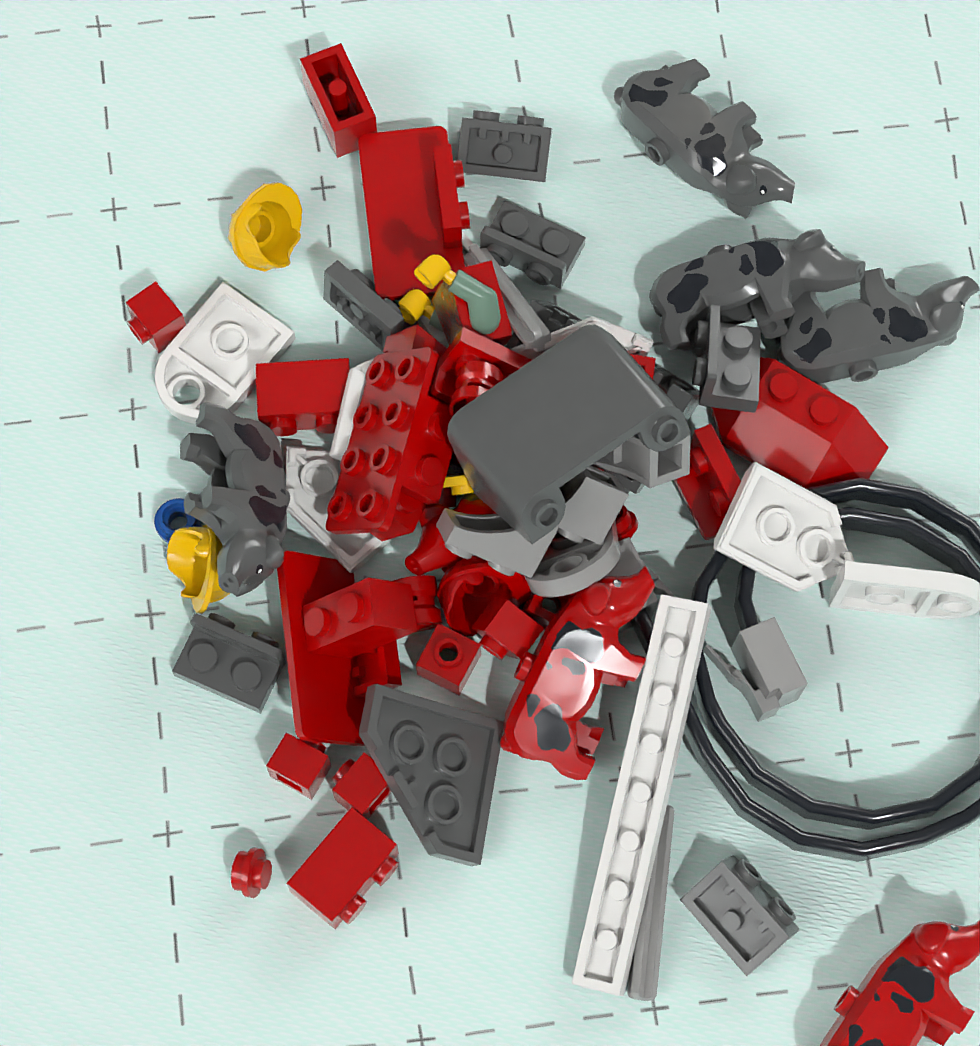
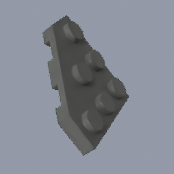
[359,684,504,866]

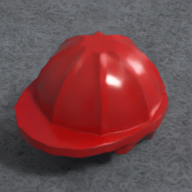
[437,555,531,636]

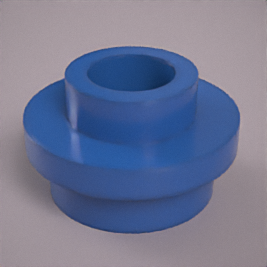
[154,498,202,543]

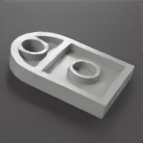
[524,521,620,597]

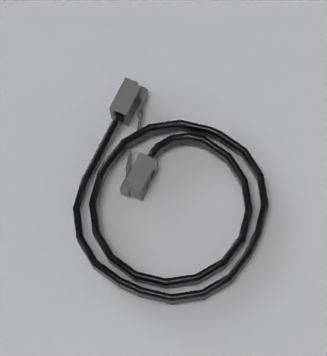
[606,478,980,862]

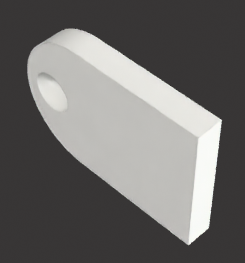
[155,282,296,424]
[829,561,980,619]

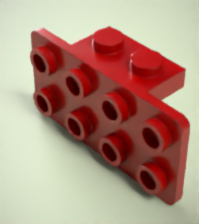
[358,126,470,301]
[325,347,453,535]
[277,551,402,747]

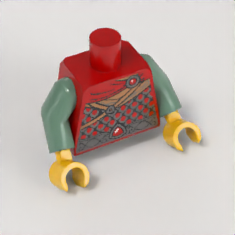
[398,255,512,347]

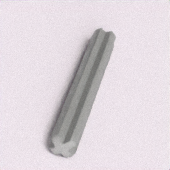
[464,244,551,352]
[627,805,674,1001]

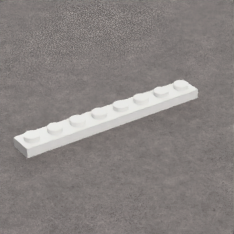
[571,594,712,996]

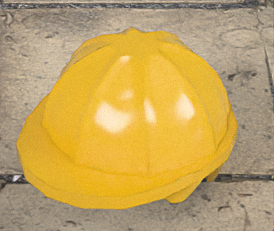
[228,182,302,272]
[167,525,230,614]

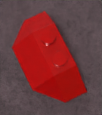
[711,357,889,488]

